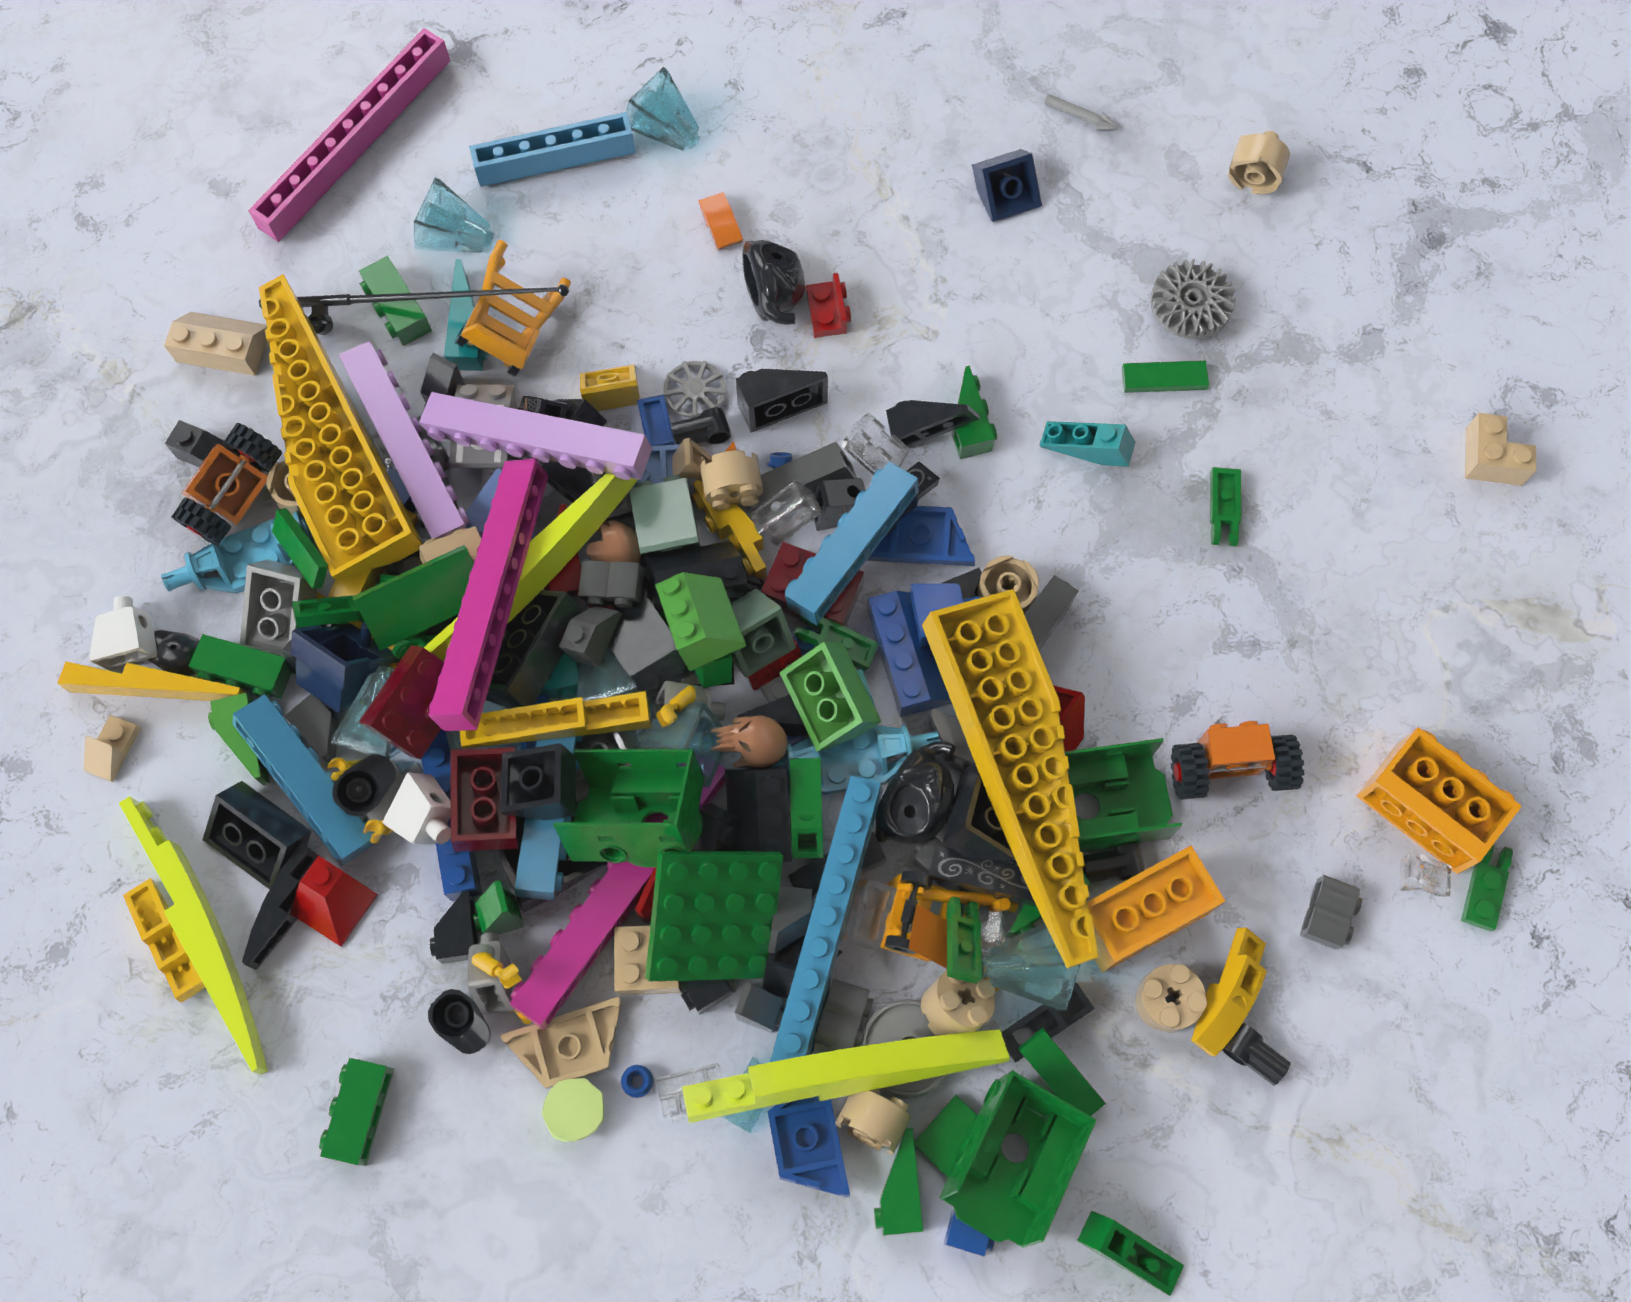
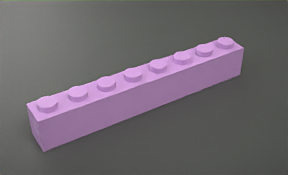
[339,341,470,539]
[419,392,652,480]

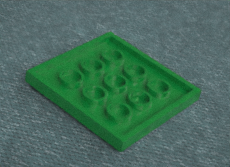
[645,851,783,982]

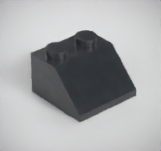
[500,743,576,820]

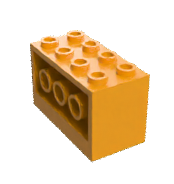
[1356,727,1522,874]
[1088,845,1226,973]

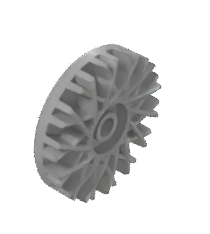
[1150,259,1236,339]
[860,999,949,1098]

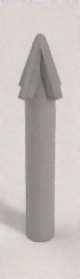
[1044,94,1118,130]

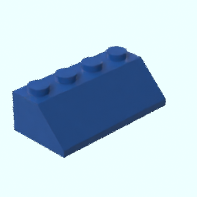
[867,591,952,717]

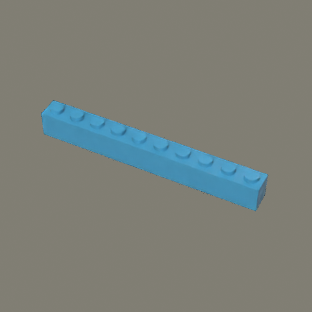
[770,775,883,1062]

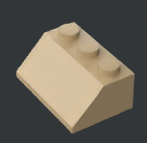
[164,312,267,376]

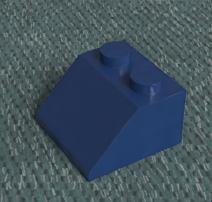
[972,149,1042,222]

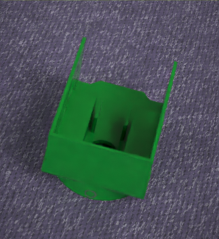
[1065,738,1183,852]
[553,749,705,868]
[939,1070,1097,1248]

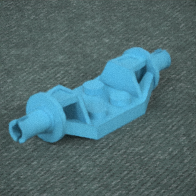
[161,511,313,594]
[772,725,940,795]

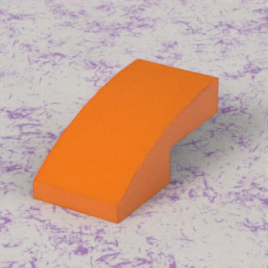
[698,192,743,250]

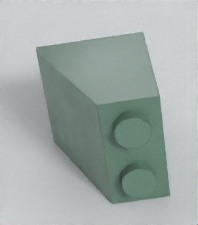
[629,475,701,561]
[731,589,796,678]

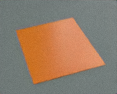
[909,904,947,969]

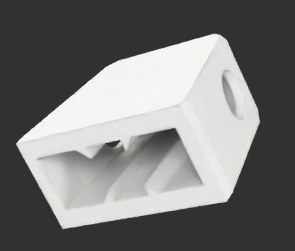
[89,596,157,670]
[383,772,451,845]

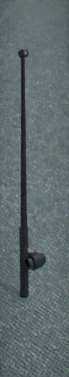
[259,284,569,335]

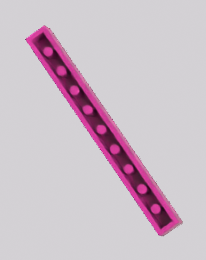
[248,28,451,243]
[428,458,549,731]
[510,750,726,1030]

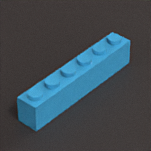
[469,112,636,187]
[785,461,919,625]
[232,694,375,867]
[515,736,583,901]

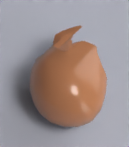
[586,520,642,564]
[711,715,788,768]

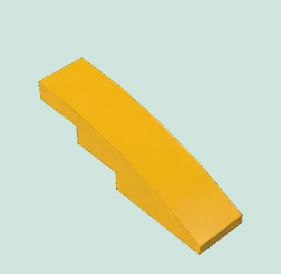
[123,878,205,1003]

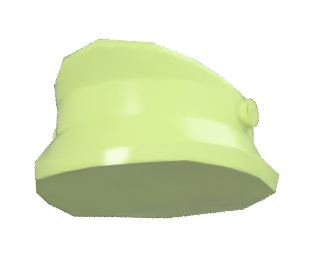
[542,1078,604,1142]

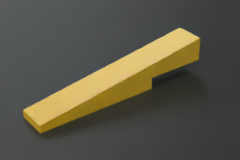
[57,661,245,701]
[460,691,652,749]

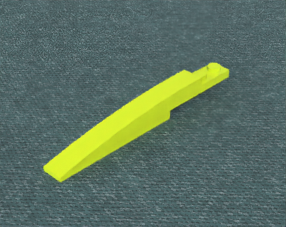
[424,473,638,662]
[119,796,268,1074]
[682,1029,1010,1123]

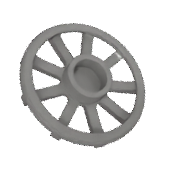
[664,361,726,418]

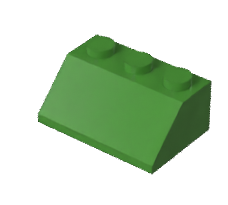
[655,572,746,671]
[779,641,882,752]

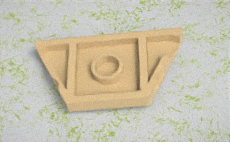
[500,996,621,1089]

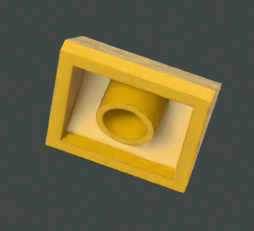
[580,364,640,411]

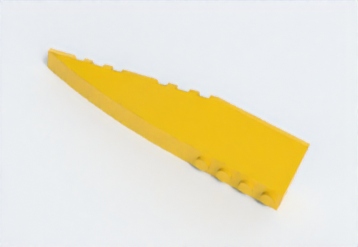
[259,274,423,579]
[922,589,1098,968]

